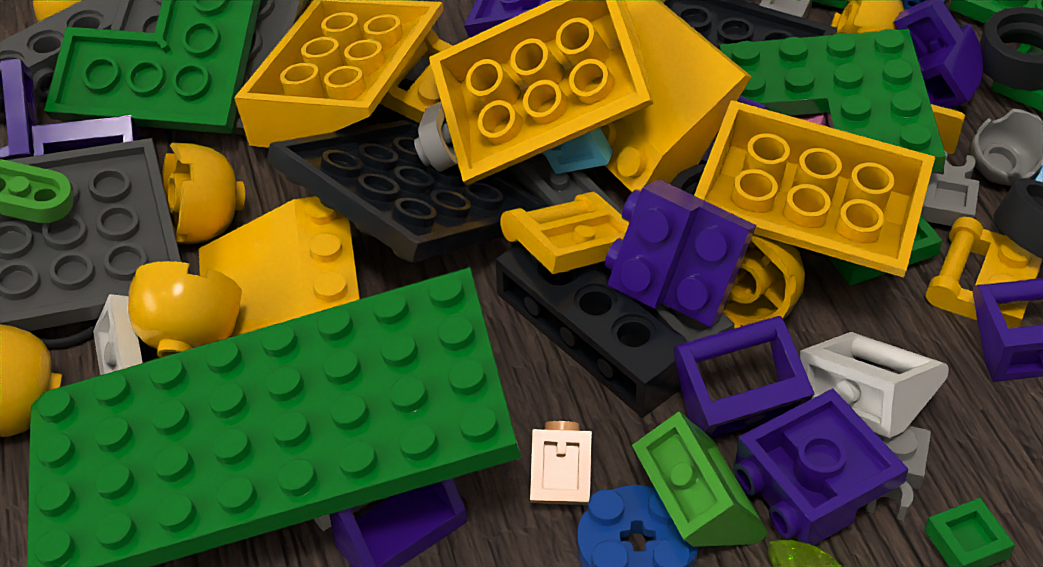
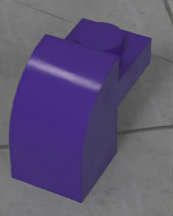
[894,0,983,109]

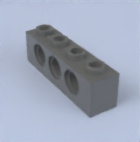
[0,0,120,124]

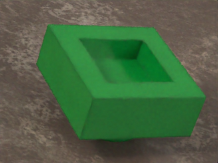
[924,498,1015,567]

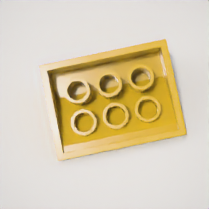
[234,0,444,148]
[429,0,653,185]
[600,0,752,192]
[694,100,935,278]
[199,196,360,338]

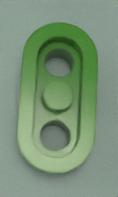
[0,159,74,223]

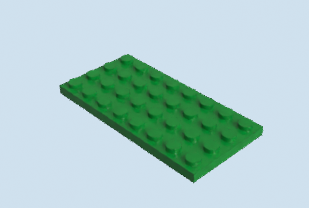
[27,267,521,567]

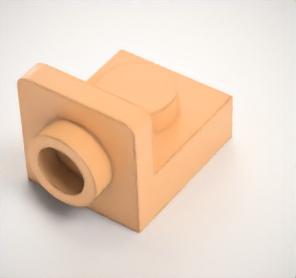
[530,421,591,505]

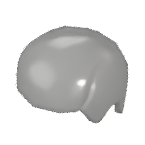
[970,109,1043,186]

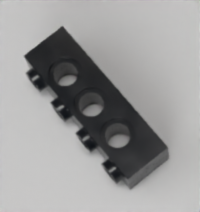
[496,243,688,418]

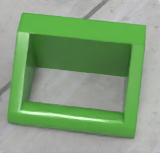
[632,411,768,547]

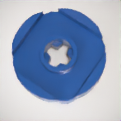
[577,485,698,567]

